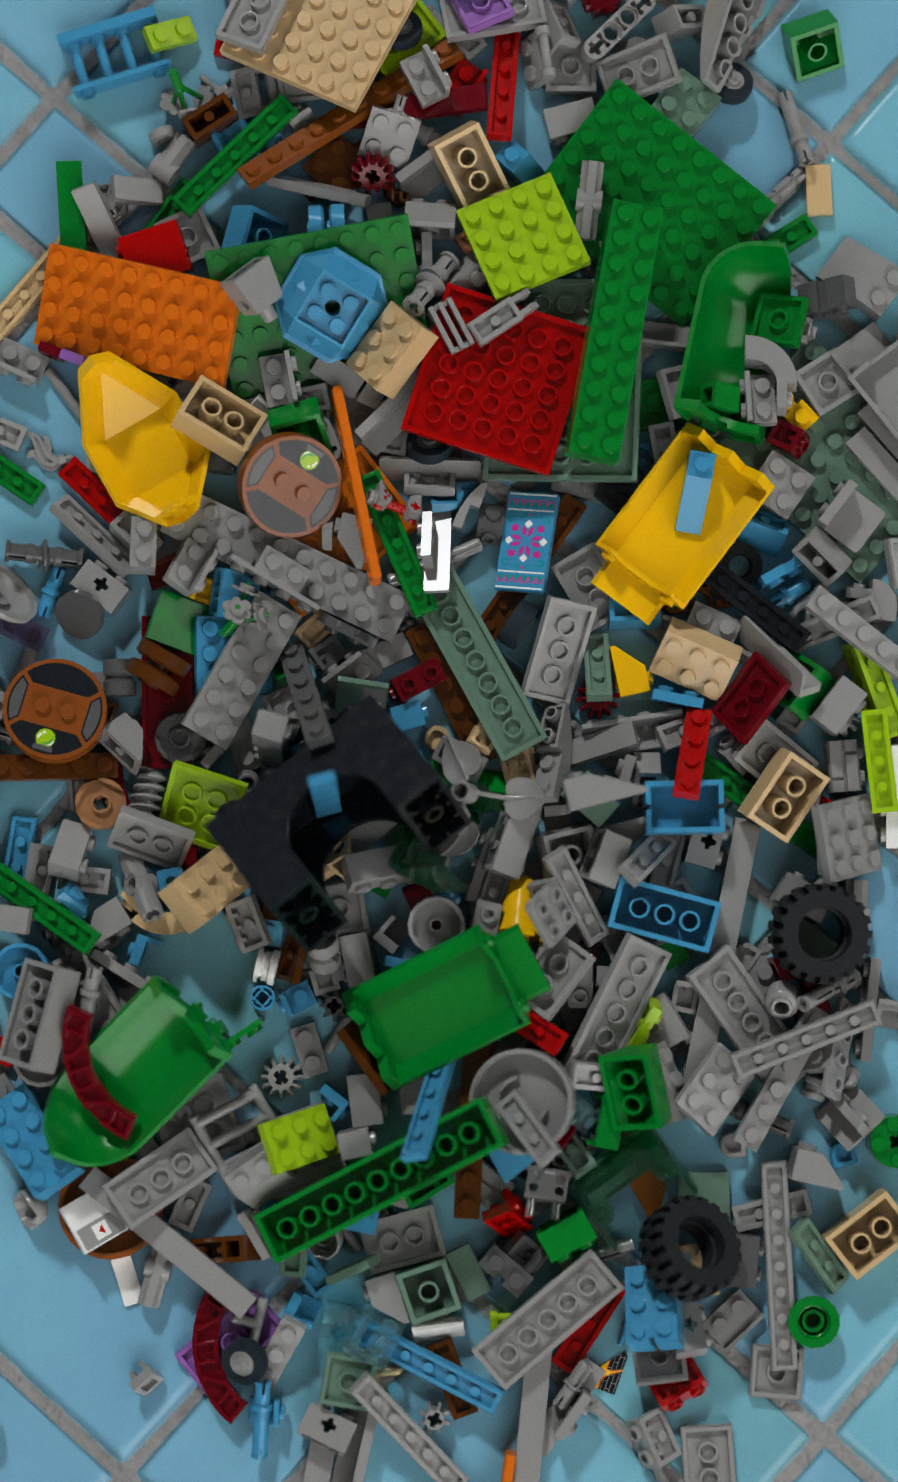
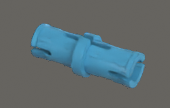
[36,566,67,619]

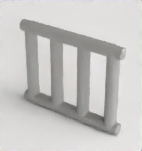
[189,1083,277,1199]

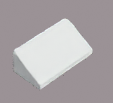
[412,1316,465,1342]

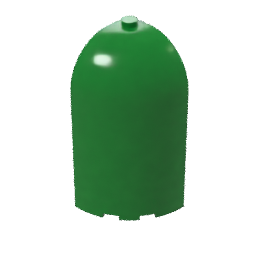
[673,239,792,445]
[43,975,233,1167]

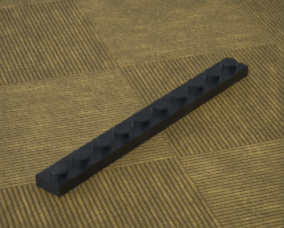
[593,482,812,655]

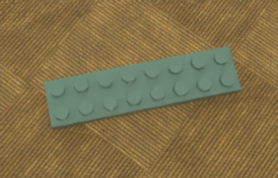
[422,564,548,763]

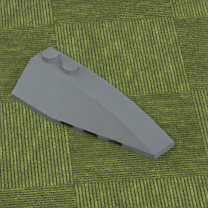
[700,0,766,93]

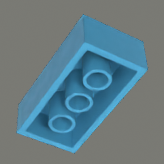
[606,876,721,953]
[0,1082,87,1201]

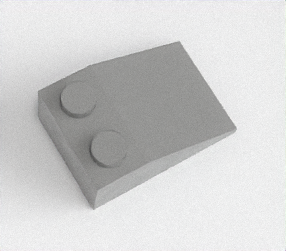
[815,236,898,323]
[560,771,648,812]

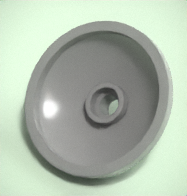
[0,563,38,624]

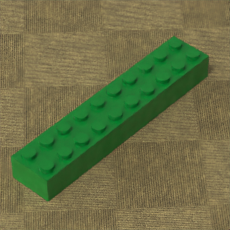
[563,199,664,466]
[253,1095,510,1264]

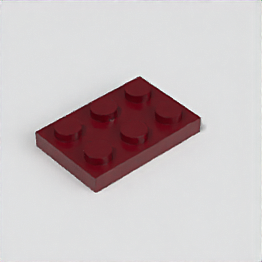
[711,651,792,744]

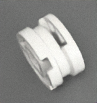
[252,947,281,986]

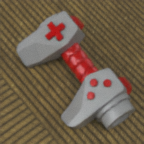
[365,479,422,525]

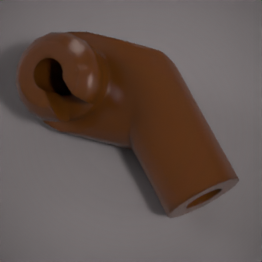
[383,177,410,207]

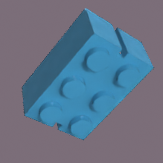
[642,780,725,836]
[624,1265,684,1352]

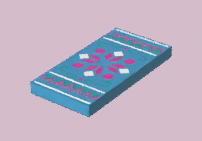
[494,491,560,594]

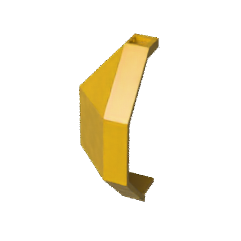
[78,351,211,527]

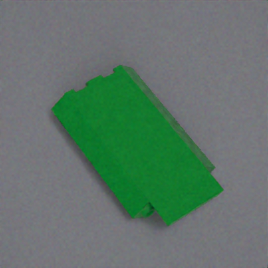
[342,924,552,1091]

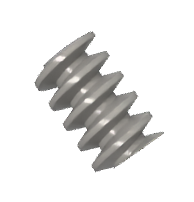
[128,766,169,817]

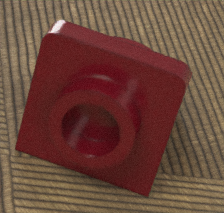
[766,418,810,460]

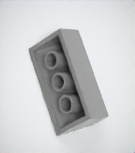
[0,958,81,1074]

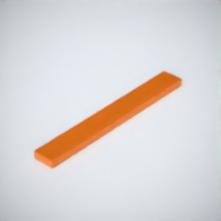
[330,385,382,586]

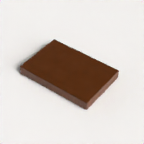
[337,1020,391,1096]

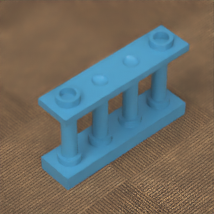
[56,5,173,100]

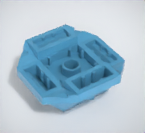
[275,247,388,364]

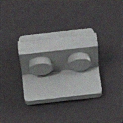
[815,1085,886,1151]

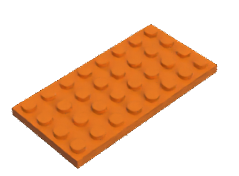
[34,243,240,389]

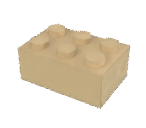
[427,121,510,209]
[346,301,439,399]
[171,375,268,467]
[648,616,743,701]
[737,747,830,843]
[157,845,250,934]
[820,1187,898,1280]

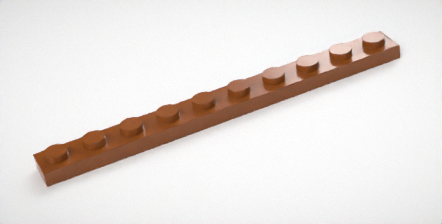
[237,39,464,190]

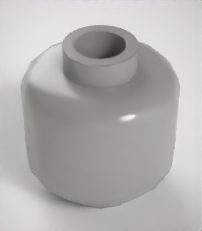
[765,980,800,1019]

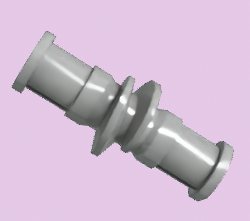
[402,251,460,316]

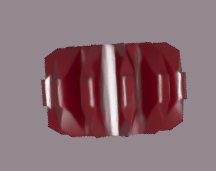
[352,150,394,195]
[576,680,619,720]

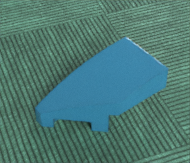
[429,481,476,513]

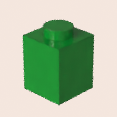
[699,380,741,417]

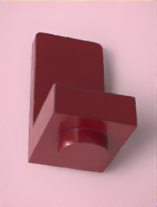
[581,0,622,20]
[388,657,447,705]

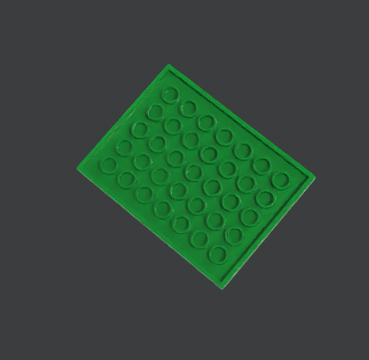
[543,78,777,327]
[204,213,428,399]

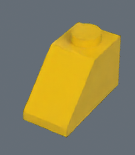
[609,646,654,698]

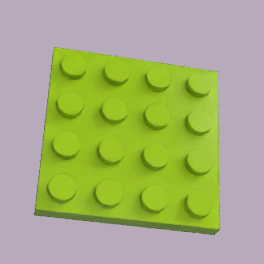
[456,173,591,303]

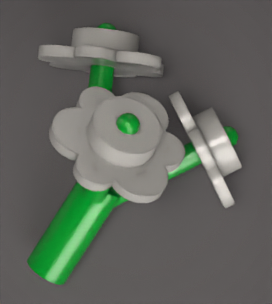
[159,68,214,118]
[220,582,270,638]

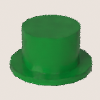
[788,1295,840,1348]

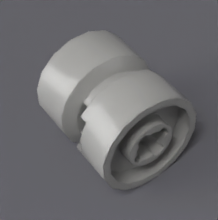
[308,932,343,975]

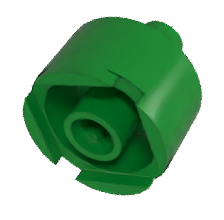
[866,1113,898,1168]

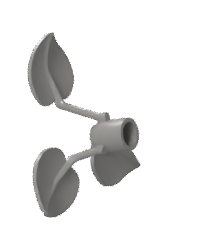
[440,737,546,857]

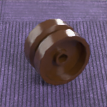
[124,637,192,697]

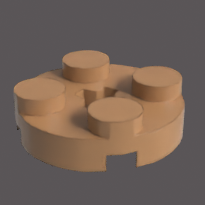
[75,778,127,830]

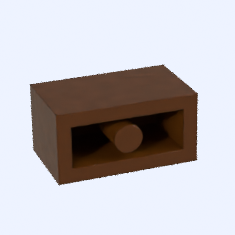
[181,92,239,149]

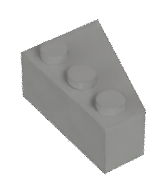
[251,709,300,767]

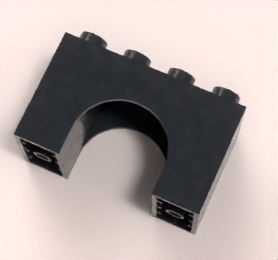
[205,694,472,954]

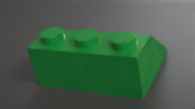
[598,1043,672,1131]

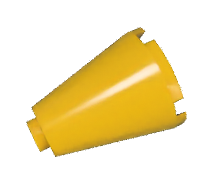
[497,874,543,948]

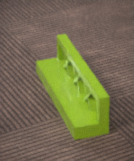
[841,643,898,739]
[861,708,898,814]

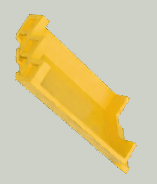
[590,422,775,626]

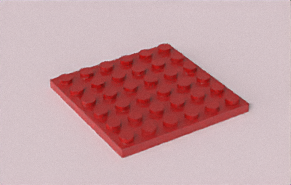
[401,282,586,476]

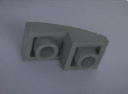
[41,925,82,966]

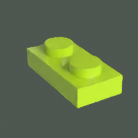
[142,15,198,54]
[627,996,663,1046]

